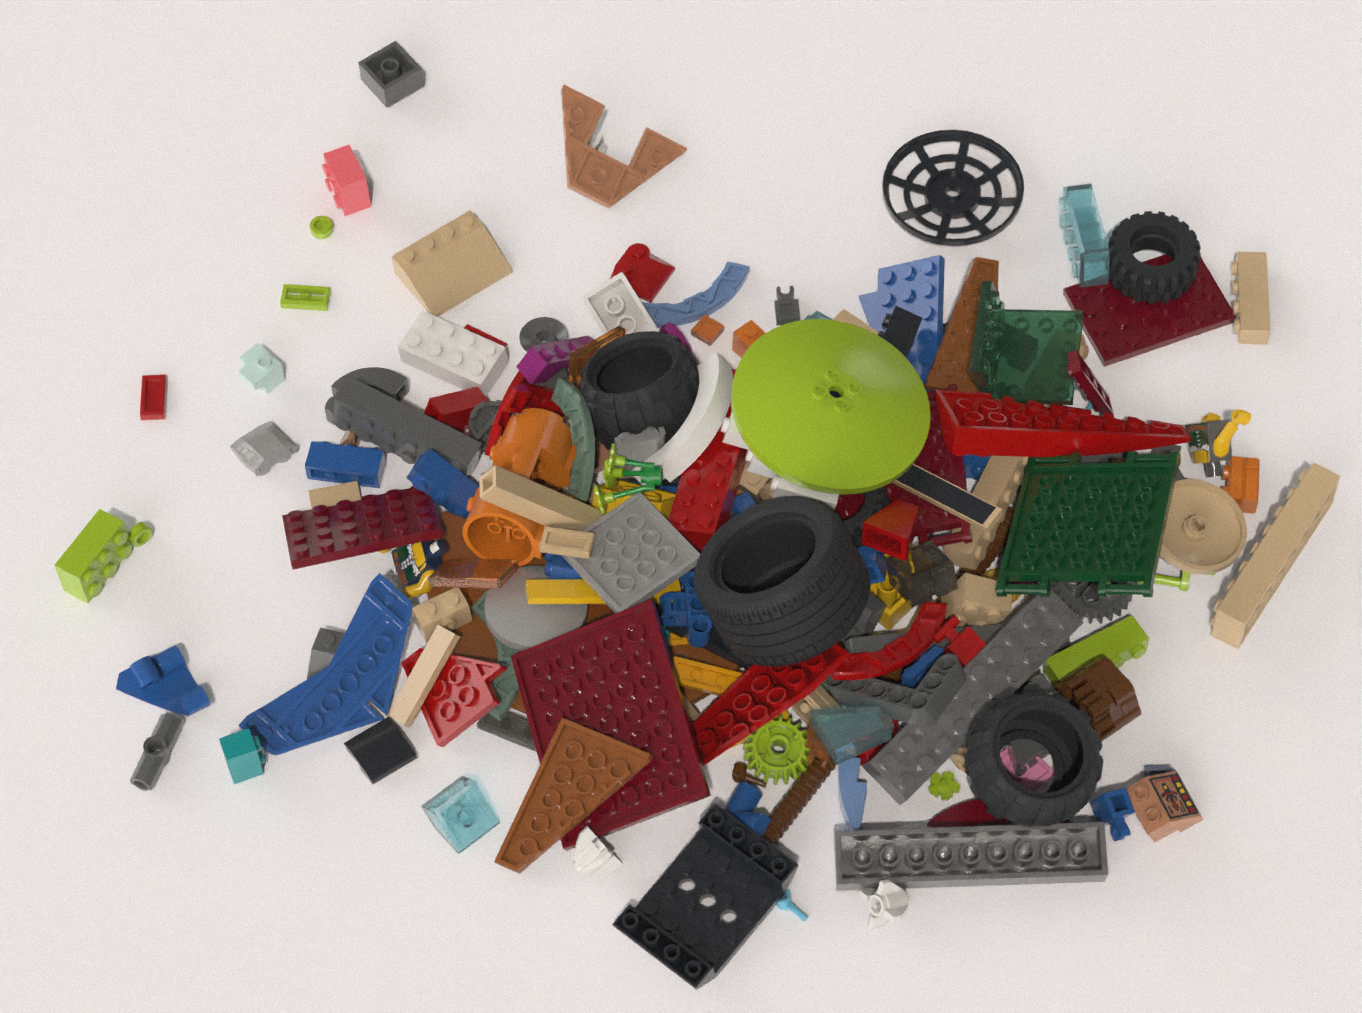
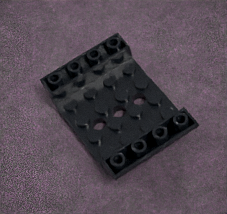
[612,803,799,990]

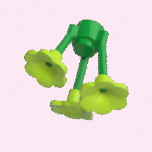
[594,443,663,516]

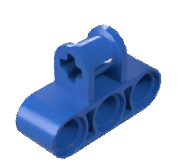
[659,571,712,648]

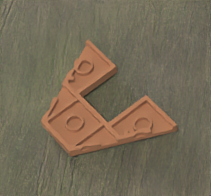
[561,84,688,209]

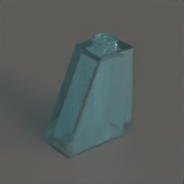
[810,706,894,765]

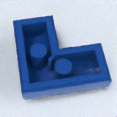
[724,782,771,837]

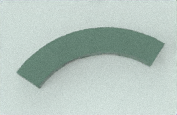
[551,377,595,501]
[471,590,521,721]

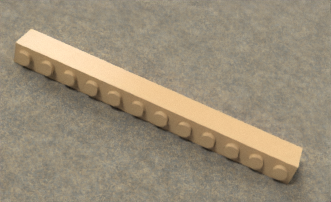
[943,330,1089,570]

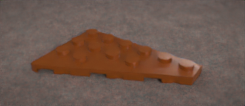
[494,718,653,874]

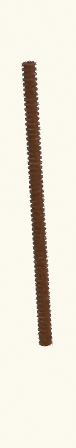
[762,507,1016,847]

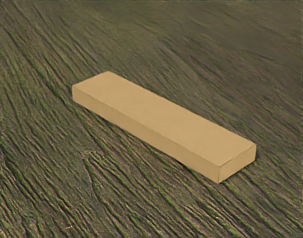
[387,625,460,728]

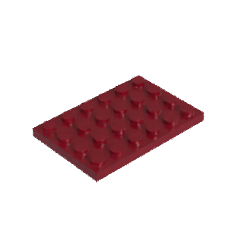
[1063,254,1237,367]
[282,486,443,570]

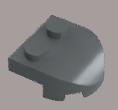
[468,400,516,453]

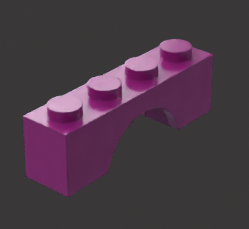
[516,335,600,384]

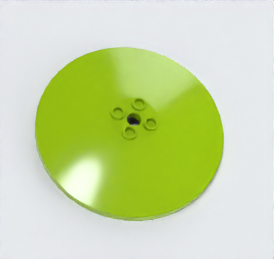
[731,319,930,495]

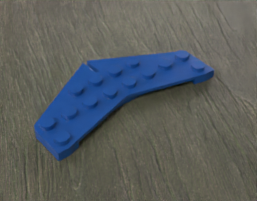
[238,573,412,756]

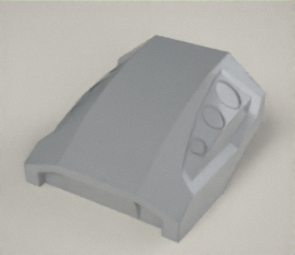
[230,421,297,477]
[614,426,666,479]

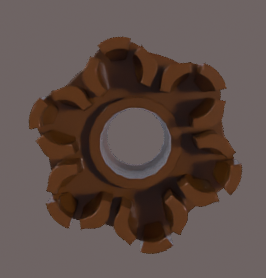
[1053,657,1142,742]

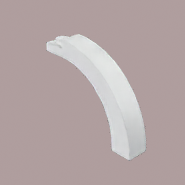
[632,352,733,485]

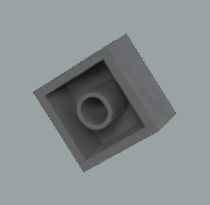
[358,41,424,108]

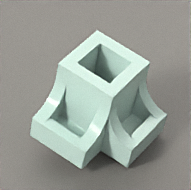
[238,343,285,394]

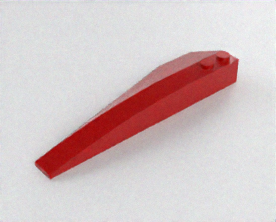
[935,390,1191,457]
[691,644,850,766]

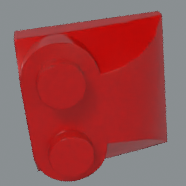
[610,243,675,303]

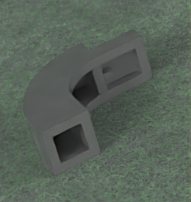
[324,367,409,425]

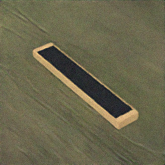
[891,464,1004,533]

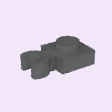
[774,286,800,326]

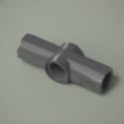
[130,712,183,791]

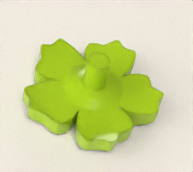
[928,771,961,801]

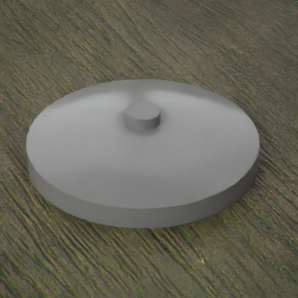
[484,565,587,651]

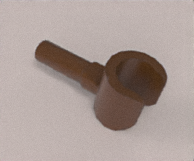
[732,763,768,788]

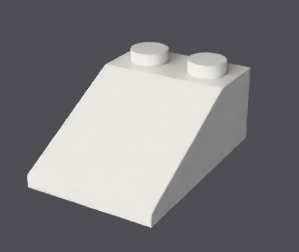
[581,272,659,342]

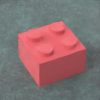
[322,145,371,216]

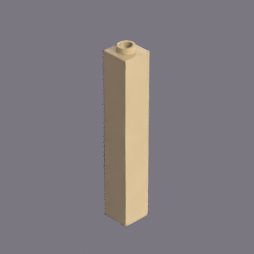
[479,465,607,531]

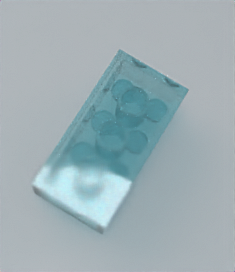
[1059,183,1109,287]

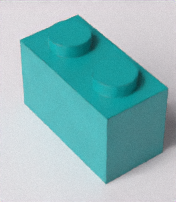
[219,728,266,784]

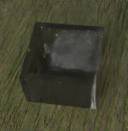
[885,540,958,607]

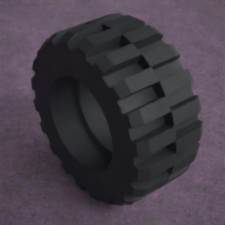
[1106,211,1201,304]

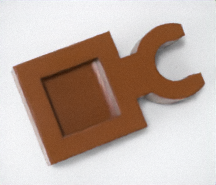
[805,721,835,767]

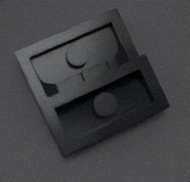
[344,717,417,785]

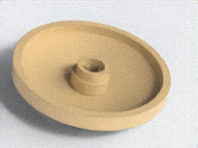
[1160,479,1247,575]

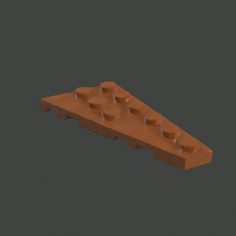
[924,257,999,398]

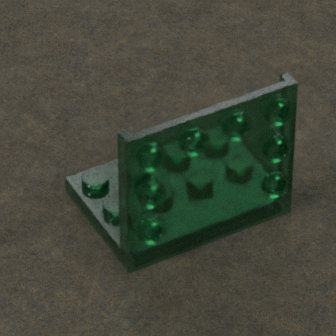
[970,281,1084,405]

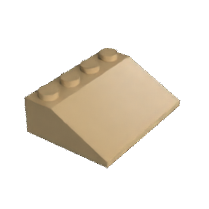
[391,210,512,317]

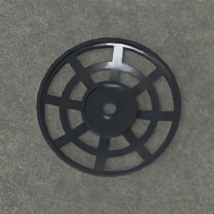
[882,129,1024,246]

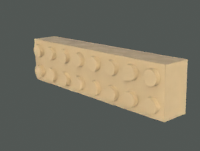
[1210,462,1341,649]

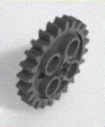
[1051,582,1133,624]

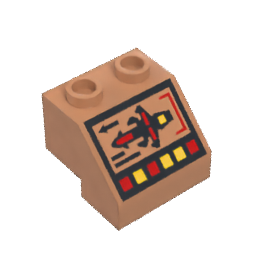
[1126,771,1204,842]

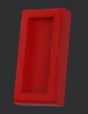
[140,374,167,420]

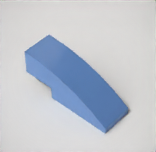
[838,755,867,831]

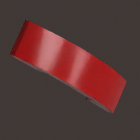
[502,384,569,421]

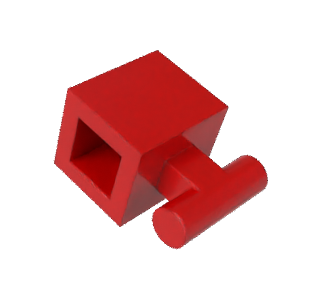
[931,615,987,668]

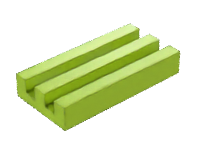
[280,284,331,311]

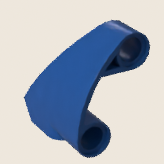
[116,644,211,717]

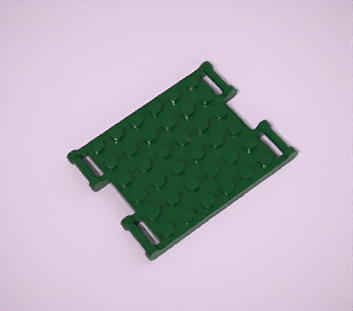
[996,451,1181,597]

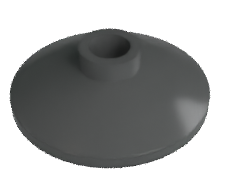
[519,317,568,352]

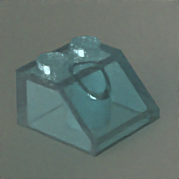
[421,775,500,854]

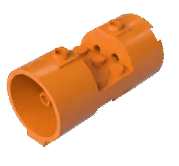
[463,408,576,568]

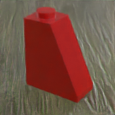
[424,387,489,433]
[862,499,919,561]

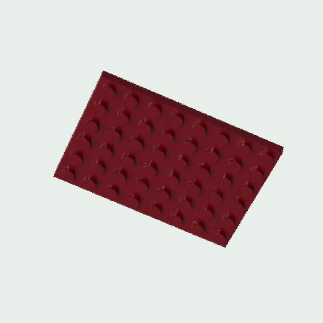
[510,600,711,851]

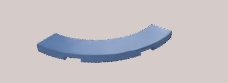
[641,261,750,328]

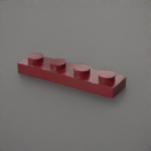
[1066,350,1114,415]

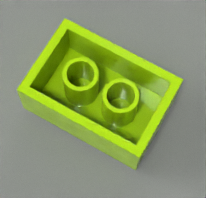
[54,509,133,604]

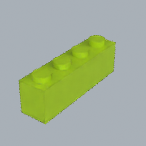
[1043,615,1149,693]

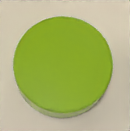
[309,216,334,239]
[128,522,153,547]

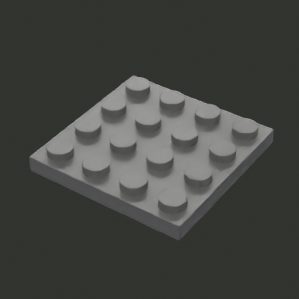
[561,492,700,614]

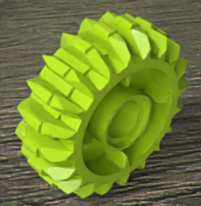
[742,714,811,786]

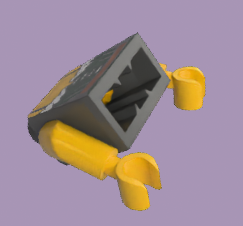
[1185,409,1251,477]

